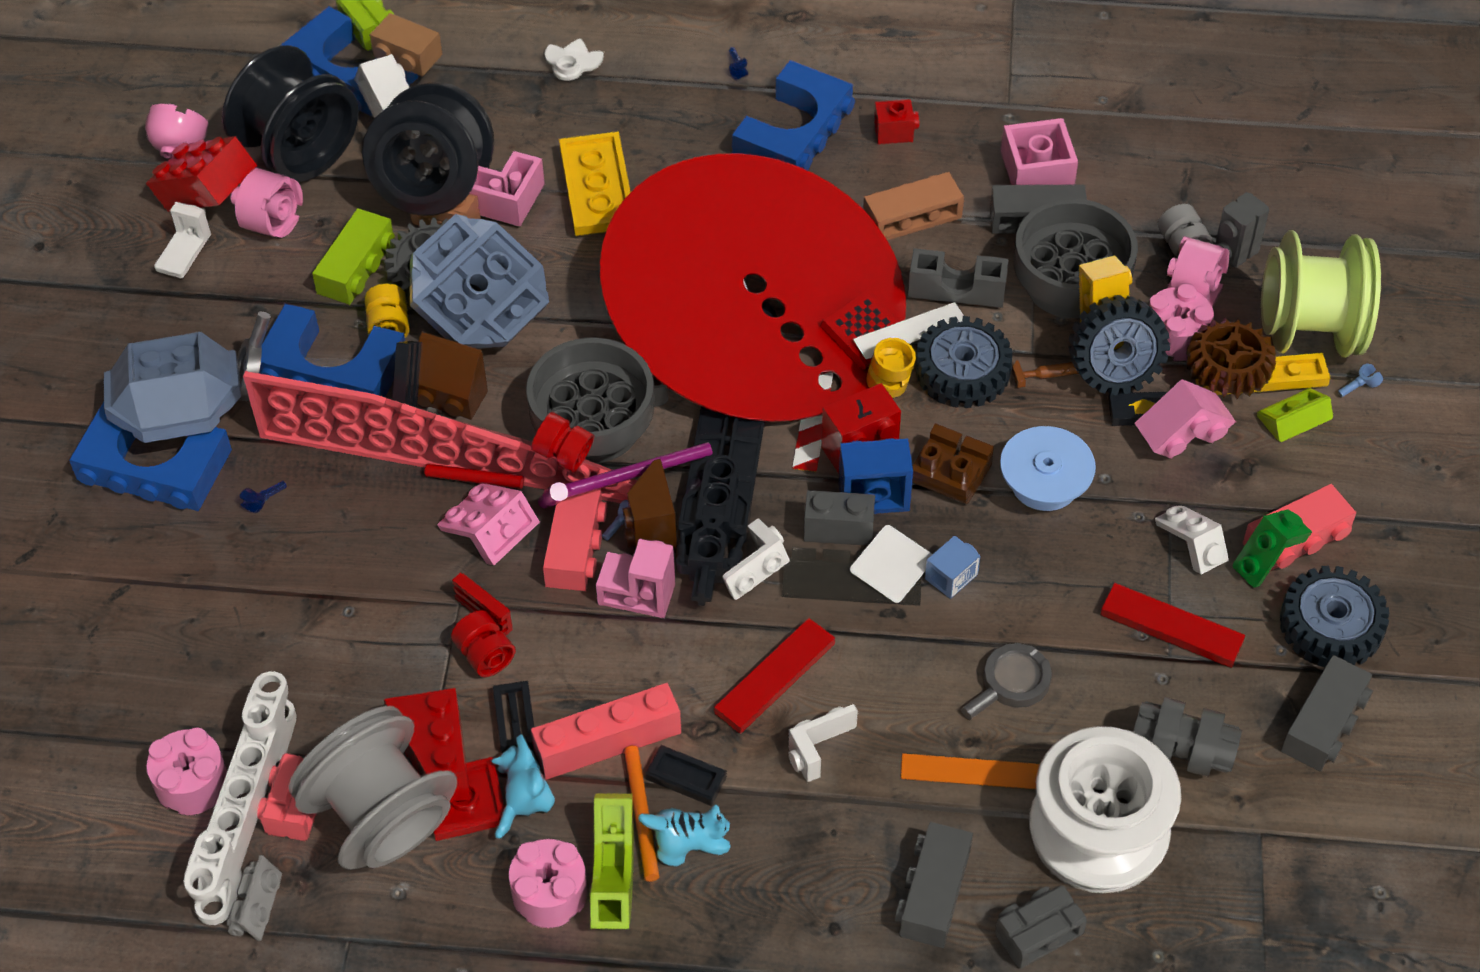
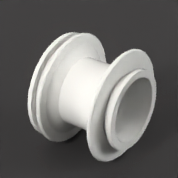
[1029,726,1181,893]

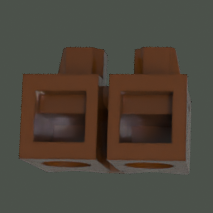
[912,423,994,504]

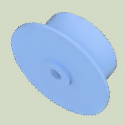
[1000,426,1096,511]

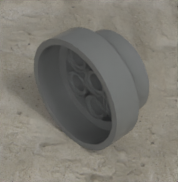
[1013,199,1138,318]
[526,338,655,463]

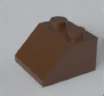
[417,332,488,420]
[623,459,677,553]

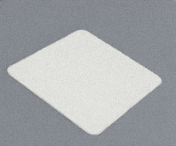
[850,525,933,603]

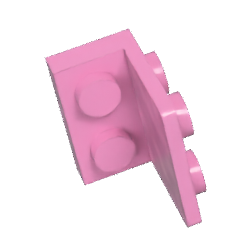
[437,484,540,566]

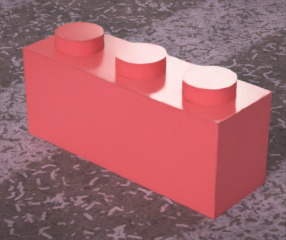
[1243,483,1357,571]
[543,488,607,591]

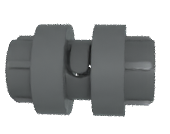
[1133,697,1242,777]

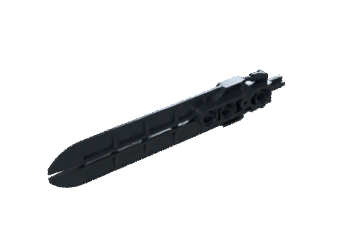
[676,300,777,606]

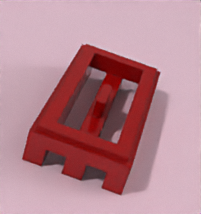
[452,572,513,636]

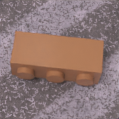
[863,172,964,240]

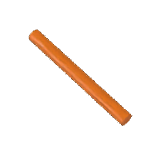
[624,745,660,882]

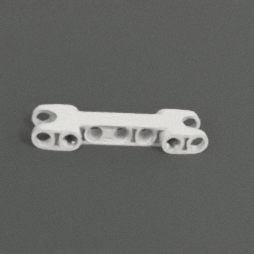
[184,671,297,925]

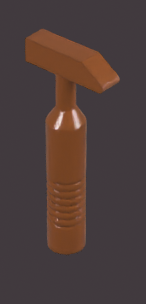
[1012,360,1079,388]

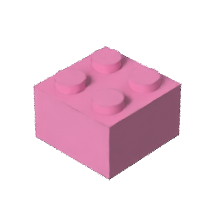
[1001,118,1078,185]

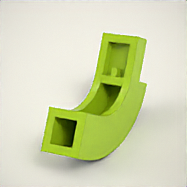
[590,793,634,929]

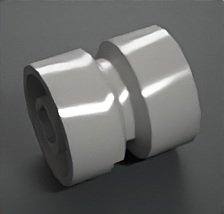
[1157,204,1213,259]

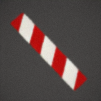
[792,366,833,472]

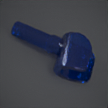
[729,47,749,80]
[240,481,287,513]

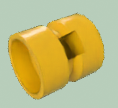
[365,283,409,338]
[866,338,916,398]

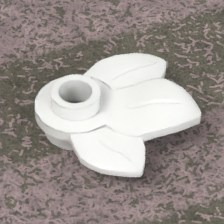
[545,39,604,81]

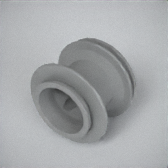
[289,706,457,869]

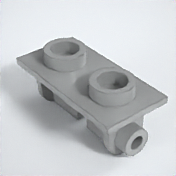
[227,855,282,941]

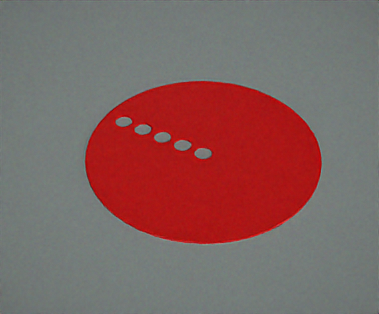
[600,153,906,422]

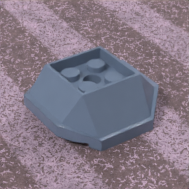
[410,214,549,349]
[104,332,241,443]

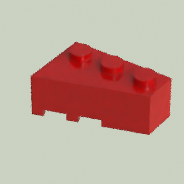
[383,688,471,802]

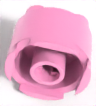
[231,168,303,238]
[1167,236,1229,307]
[1149,284,1214,361]
[147,728,228,815]
[509,839,587,928]

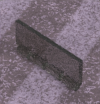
[782,547,922,606]

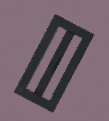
[392,341,422,407]
[493,681,535,753]

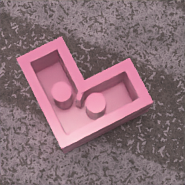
[469,151,544,226]
[1135,379,1236,459]
[596,539,675,618]

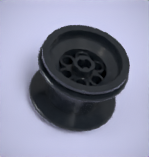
[222,45,359,182]
[362,82,494,216]

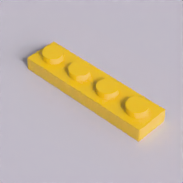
[1195,353,1330,395]

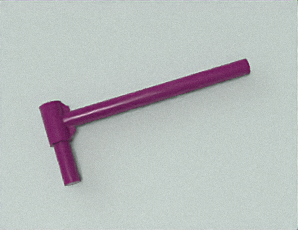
[538,442,712,508]

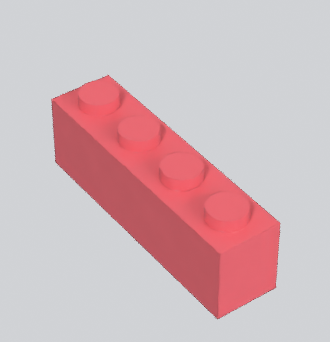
[531,682,681,780]

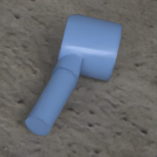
[1338,364,1383,397]
[602,500,628,541]

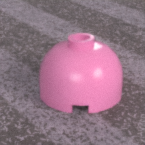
[145,104,208,159]

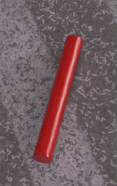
[425,463,524,489]

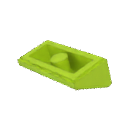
[1257,388,1333,442]

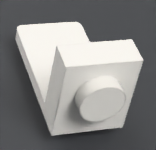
[155,202,211,278]
[1155,506,1229,574]
[722,518,790,600]
[789,704,858,782]

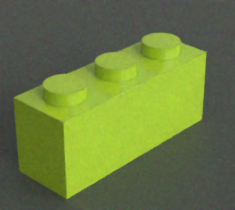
[312,208,395,305]

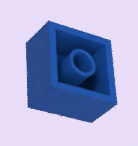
[838,438,913,514]

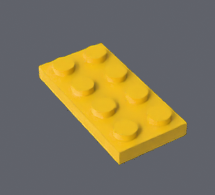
[559,131,631,236]

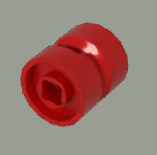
[531,412,595,473]
[451,610,516,677]

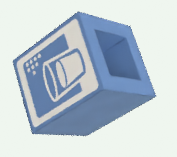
[925,536,981,599]

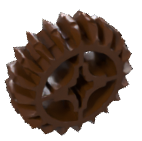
[1186,317,1276,399]

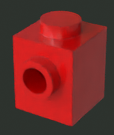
[874,99,919,145]

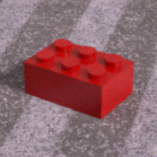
[146,136,258,212]

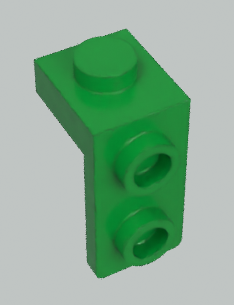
[1233,509,1312,588]

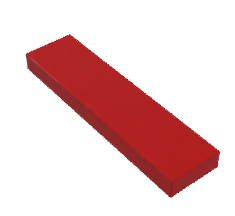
[1100,583,1246,668]
[714,618,835,734]

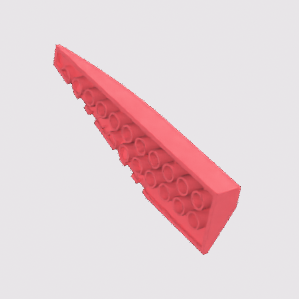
[243,371,638,503]

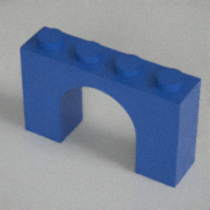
[281,6,419,117]
[732,60,855,170]
[259,303,405,397]
[69,402,232,511]

